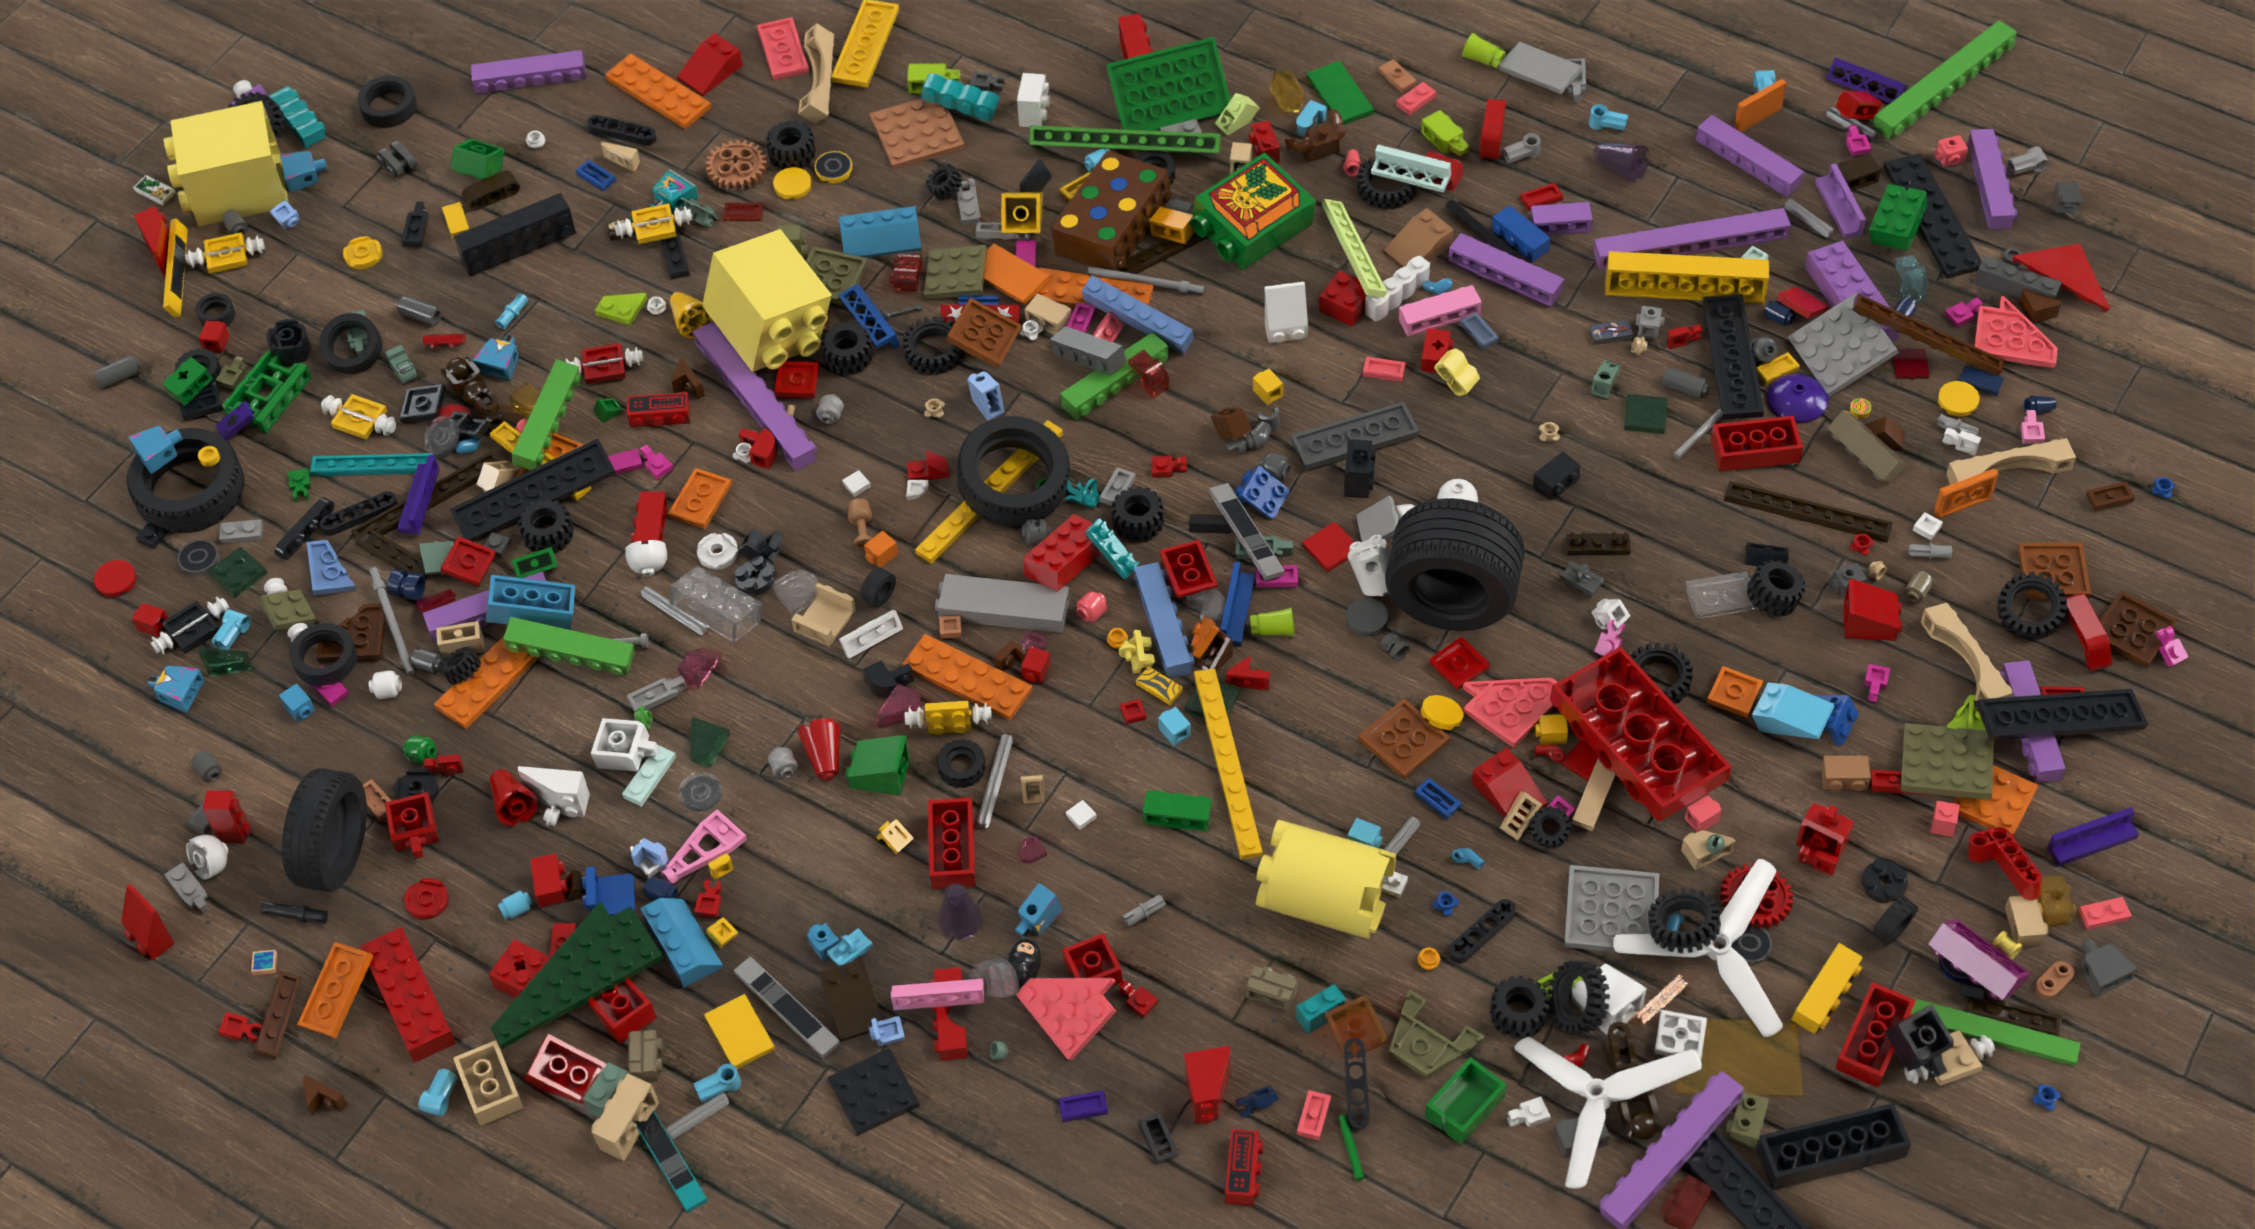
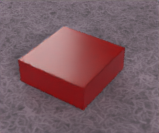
[1120,699,1146,725]

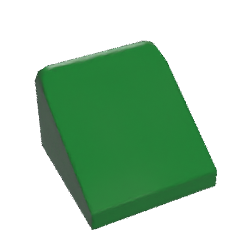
[593,398,623,423]

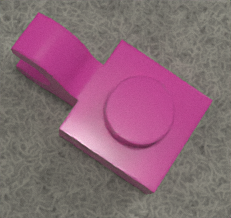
[1846,125,1871,156]
[1945,298,1983,328]
[640,445,673,480]
[2156,626,2188,667]
[1864,664,1890,703]

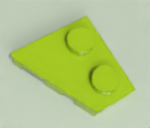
[595,293,647,326]
[1947,695,1986,731]

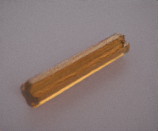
[1635,975,1688,1025]

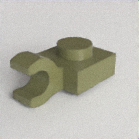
[215,356,248,390]

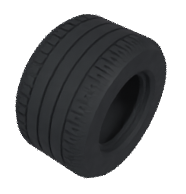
[1385,498,1525,631]

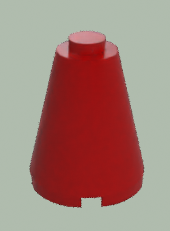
[797,718,841,781]
[489,769,538,826]

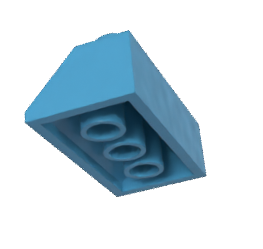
[839,206,922,258]
[486,575,575,630]
[640,898,723,988]

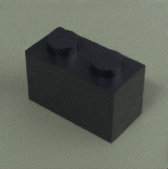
[1533,451,1581,500]

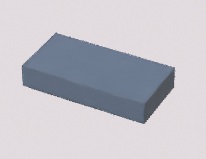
[1460,312,1499,350]

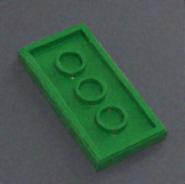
[1306,61,1374,125]

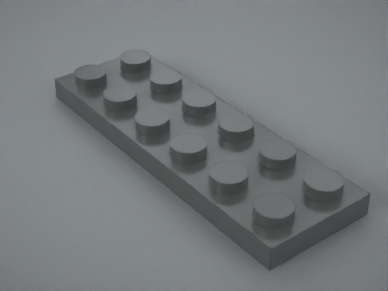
[1291,401,1419,470]

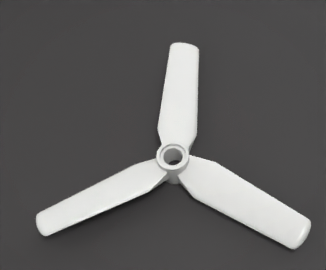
[1613,859,1783,1037]
[1514,1037,1702,1189]

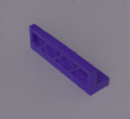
[1826,57,1908,103]
[398,455,439,535]
[2047,807,2139,867]

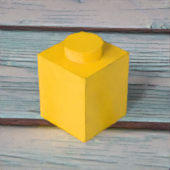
[1253,369,1283,405]
[1535,714,1568,745]

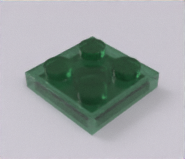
[208,546,268,598]

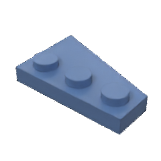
[306,540,355,596]

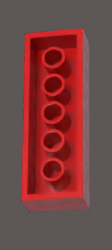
[360,927,456,1063]

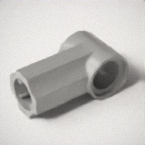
[1502,133,1540,164]
[2007,146,2050,175]

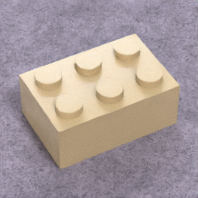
[453,1040,523,1126]
[592,1073,659,1161]

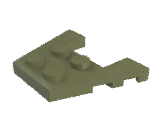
[1389,990,1484,1079]

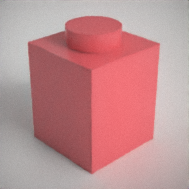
[1685,795,1722,832]
[1930,801,1959,837]

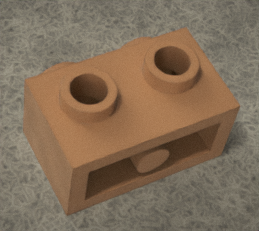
[1821,756,1871,791]

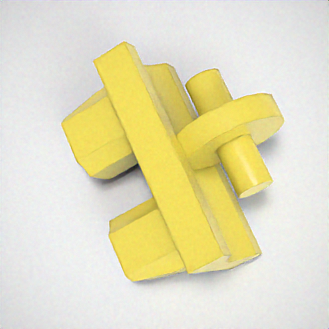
[1118,630,1155,674]

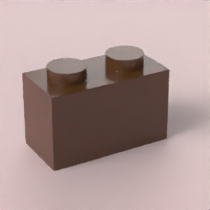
[1210,407,1252,441]

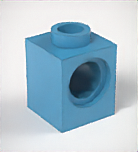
[279,683,315,722]

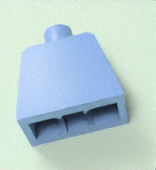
[967,372,1005,421]

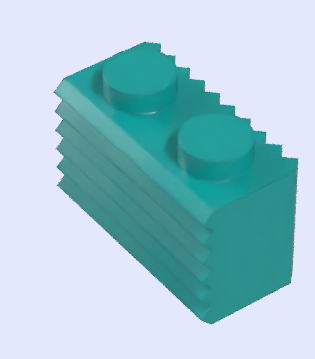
[1296,984,1345,1034]

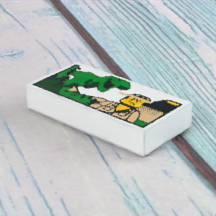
[134,175,176,206]

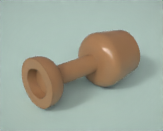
[848,498,872,551]

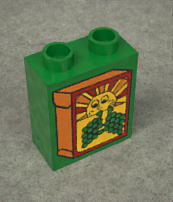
[1190,153,1316,270]

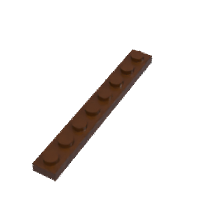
[1852,294,2003,376]

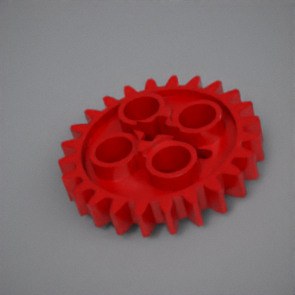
[1719,863,1794,930]

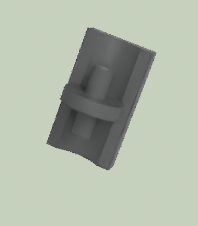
[1560,561,1604,598]

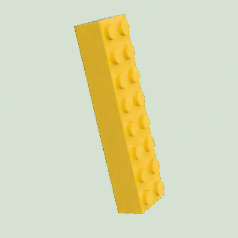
[1605,251,1769,304]

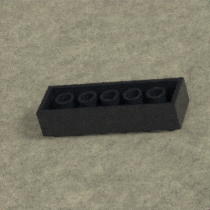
[453,193,576,277]
[1756,1103,1911,1189]

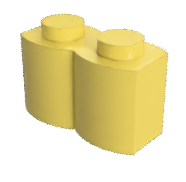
[1434,348,1480,396]

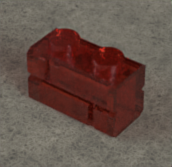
[1662,1175,1712,1229]

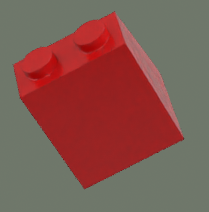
[1843,579,1902,641]
[1184,1046,1231,1124]

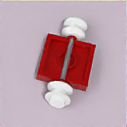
[566,343,644,385]

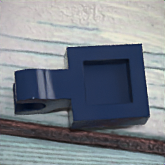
[1235,1085,1279,1117]

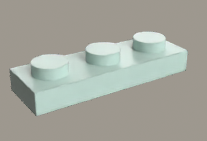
[622,745,676,807]

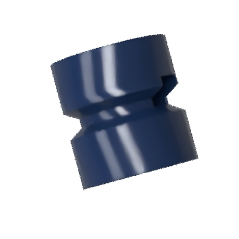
[387,569,426,601]

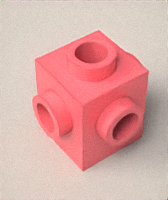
[1935,135,1968,167]

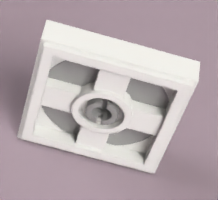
[1654,1010,1707,1059]

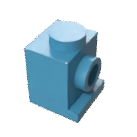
[807,923,840,962]

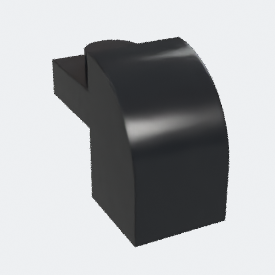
[738,529,783,563]
[863,660,914,699]

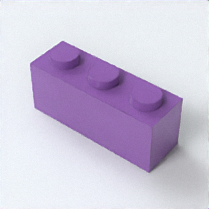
[1530,202,1593,236]

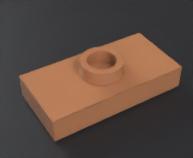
[1378,59,1417,93]
[363,779,391,822]

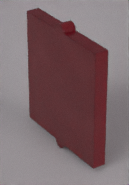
[1892,347,1930,380]
[416,589,456,613]

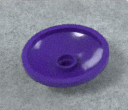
[1767,374,1828,424]

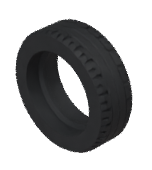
[957,416,1070,526]
[126,428,245,533]
[282,768,367,892]

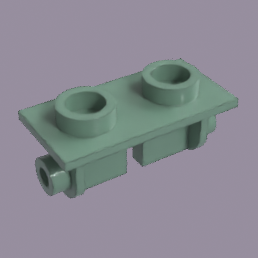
[678,198,719,227]

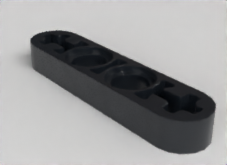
[587,115,657,146]
[320,491,398,536]
[274,497,335,560]
[1449,899,1516,964]
[1344,1038,1370,1130]

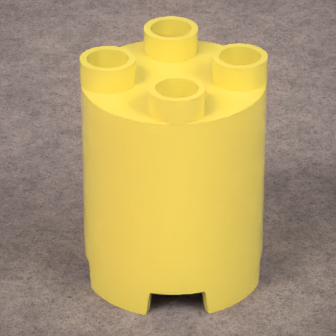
[1256,820,1396,939]

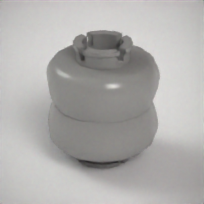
[816,394,844,424]
[767,747,798,779]

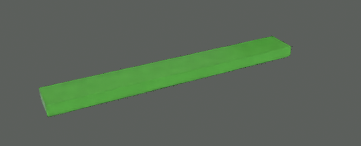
[1910,997,2081,1066]

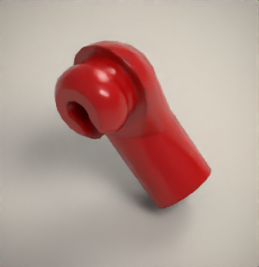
[1534,744,1565,763]

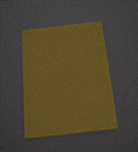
[1675,1019,1803,1097]

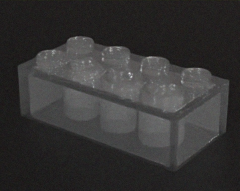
[669,565,762,642]

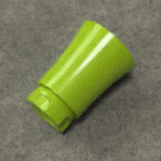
[1462,33,1505,68]
[1250,607,1295,636]

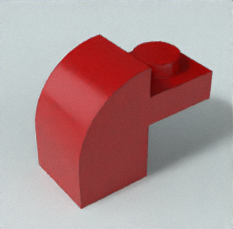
[739,428,777,470]

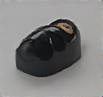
[1005,939,1042,989]

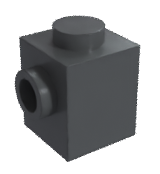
[1831,563,1867,599]

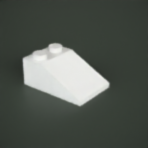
[1265,282,1308,343]
[518,766,590,817]

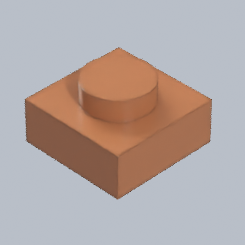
[939,615,962,639]

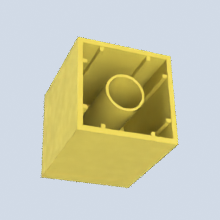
[164,101,289,227]
[702,229,832,372]

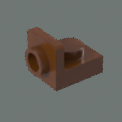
[994,640,1027,671]

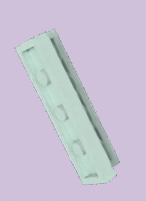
[1371,145,1451,193]

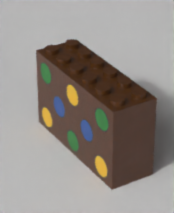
[1051,150,1172,271]

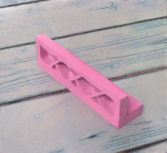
[891,979,985,1010]

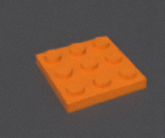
[1953,765,2039,836]

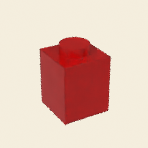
[199,321,229,353]
[132,603,168,637]
[1021,647,1051,684]

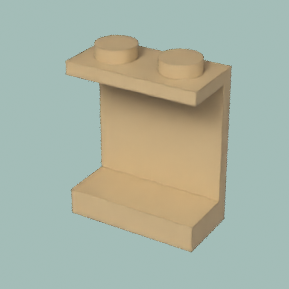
[791,583,856,647]

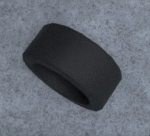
[195,293,236,327]

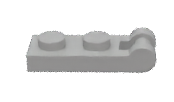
[957,178,981,225]

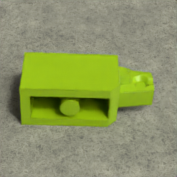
[907,64,961,93]
[1421,110,1469,156]

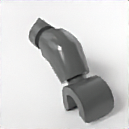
[1224,407,1281,454]

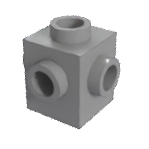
[1635,306,1665,339]

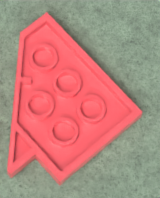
[1974,296,2058,368]
[1463,678,1557,748]
[1016,978,1116,1060]

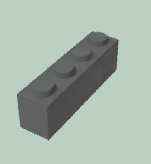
[1975,256,2062,300]
[1050,326,1127,375]

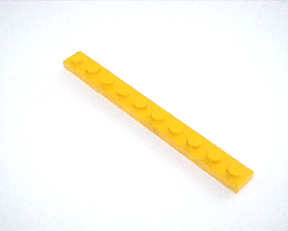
[915,420,1063,564]
[1194,668,1263,860]

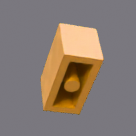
[1149,207,1195,244]

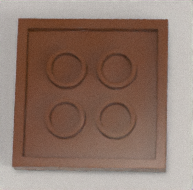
[945,298,1022,369]
[2017,543,2091,599]
[1358,698,1450,780]

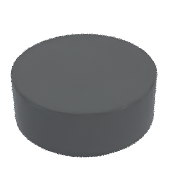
[2002,248,2023,267]

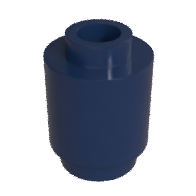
[1894,297,1917,318]
[1764,300,1795,326]
[643,876,678,900]

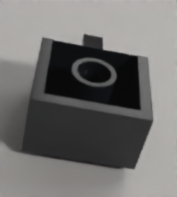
[1344,439,1376,498]
[1884,1004,1954,1078]

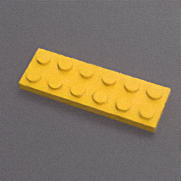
[831,0,899,88]

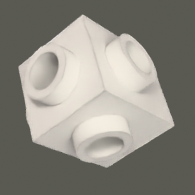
[1591,599,1630,629]

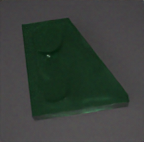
[199,647,252,677]
[690,717,730,768]

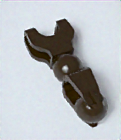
[441,356,505,433]
[1603,1022,1664,1141]

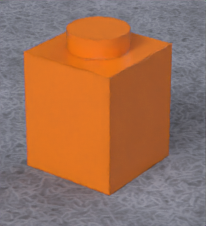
[864,531,898,568]

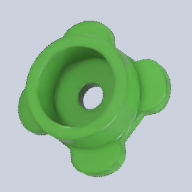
[634,705,652,730]

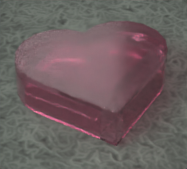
[1019,630,1047,652]
[1019,836,1047,864]

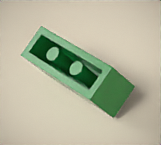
[1143,790,1212,832]

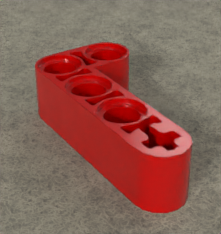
[1479,99,1506,159]
[2065,593,2112,671]
[1968,827,2042,900]

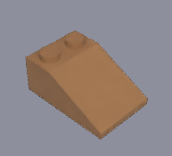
[1383,208,1454,268]

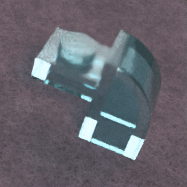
[1894,255,1928,301]

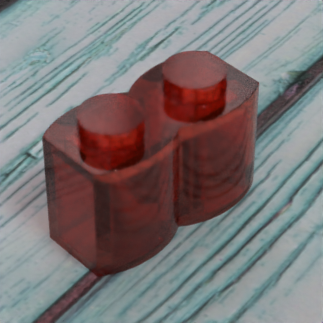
[890,252,923,291]

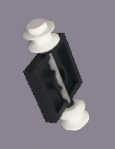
[150,597,229,655]

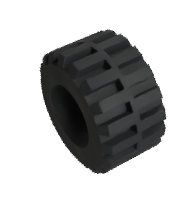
[766,120,816,170]
[821,322,873,375]
[1112,486,1164,542]
[518,499,574,554]
[1747,560,1806,617]
[1490,975,1549,1039]

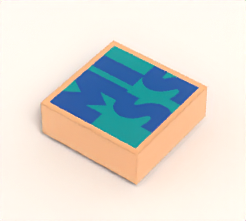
[252,950,277,975]

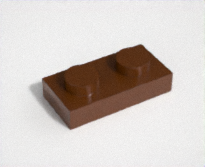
[2086,481,2135,511]

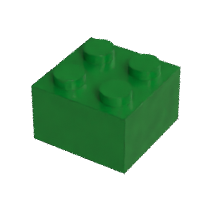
[450,138,505,180]

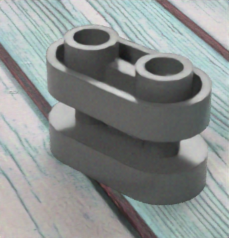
[376,140,417,178]

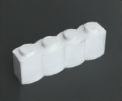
[1365,256,1430,321]

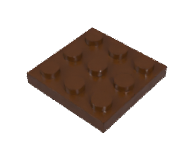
[2100,591,2179,669]

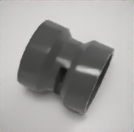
[1380,631,1410,661]

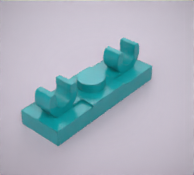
[1084,518,1140,579]

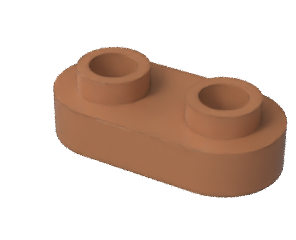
[2035,961,2074,1000]

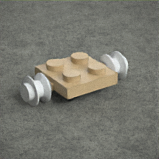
[1904,1030,1995,1086]

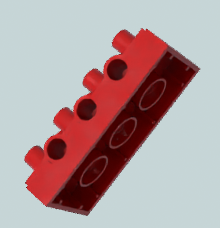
[1550,646,1732,822]

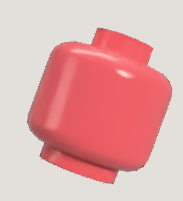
[1076,591,1107,622]

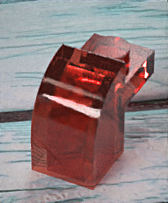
[1128,349,1169,399]

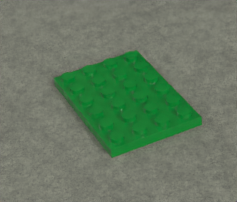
[1105,37,1230,131]

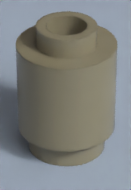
[1904,571,1932,603]

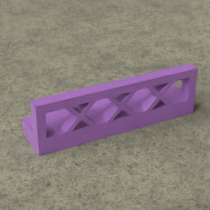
[1815,164,1866,239]

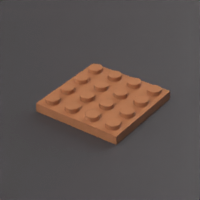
[870,98,965,170]

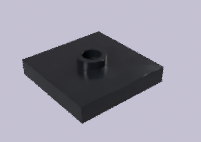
[399,384,446,423]

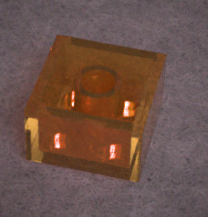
[1325,995,1387,1060]

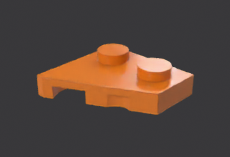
[1191,616,1219,659]

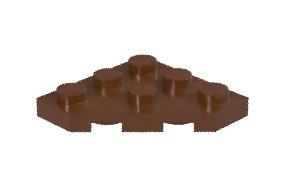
[317,603,386,663]

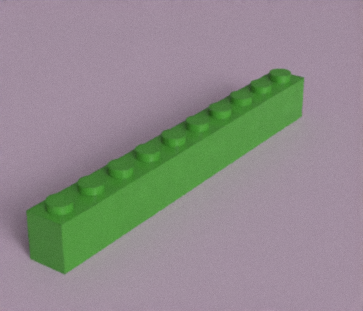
[1872,20,2017,140]
[1029,125,1221,153]

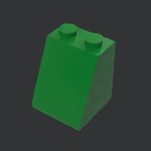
[846,735,910,795]

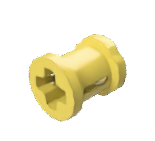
[1992,931,2023,959]

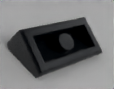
[1020,159,1051,192]
[1189,514,1231,534]
[1745,542,1789,566]

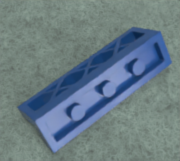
[838,284,900,349]
[1220,562,1255,647]

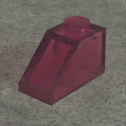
[678,648,721,689]
[876,684,922,729]

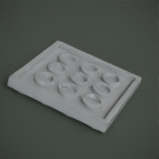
[1787,293,1899,397]
[1564,865,1660,956]

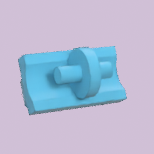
[827,928,873,966]

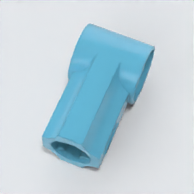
[1753,70,1775,92]
[1589,104,1628,131]
[211,609,251,651]
[693,1064,741,1103]
[418,1069,458,1116]

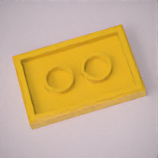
[704,994,775,1069]

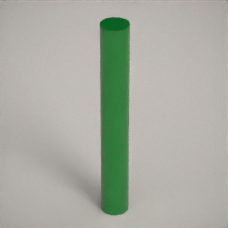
[1338,1115,1365,1181]

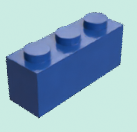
[1492,205,1550,262]

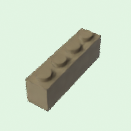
[1827,410,1907,483]

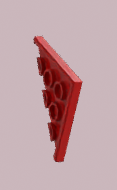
[2011,243,2110,312]

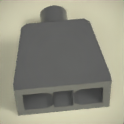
[2080,940,2137,997]

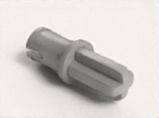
[1936,414,1978,436]
[1908,543,1952,560]
[1122,895,1166,928]

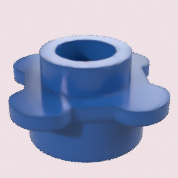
[2151,477,2175,498]
[1432,891,1459,916]
[2033,1085,2060,1111]

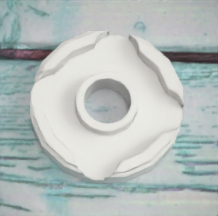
[697,533,738,570]

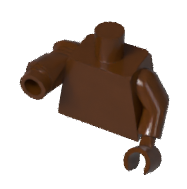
[1285,109,1346,163]

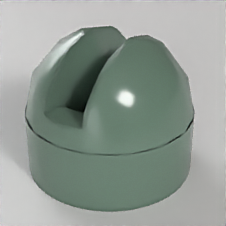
[1706,834,1725,854]
[990,1041,1009,1060]

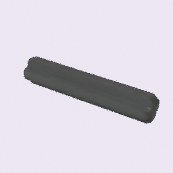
[1826,106,1877,141]

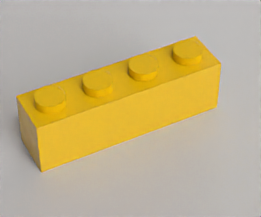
[1791,943,1863,1034]

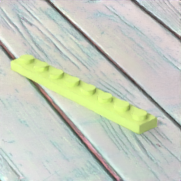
[1322,199,1387,298]

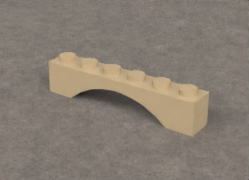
[798,23,834,124]
[1946,438,2076,485]
[1921,602,2013,701]

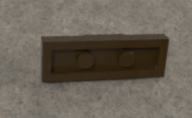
[1566,532,1631,555]

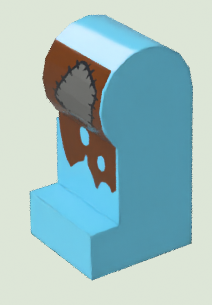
[1297,100,1327,137]

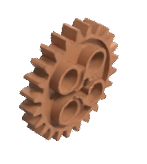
[705,139,768,191]

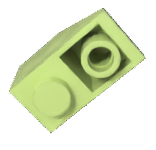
[1215,93,1260,135]

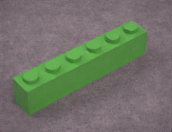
[1060,332,1168,420]
[512,359,581,470]
[503,617,635,675]

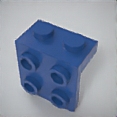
[1233,466,1289,520]
[1814,695,1858,745]
[582,866,635,916]

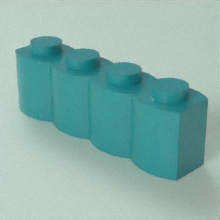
[921,73,1000,121]
[268,86,326,148]

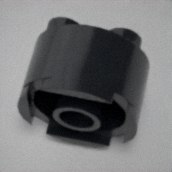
[266,319,311,365]

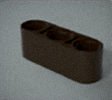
[462,170,520,211]

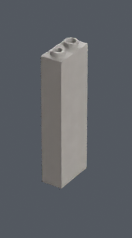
[935,574,1070,633]

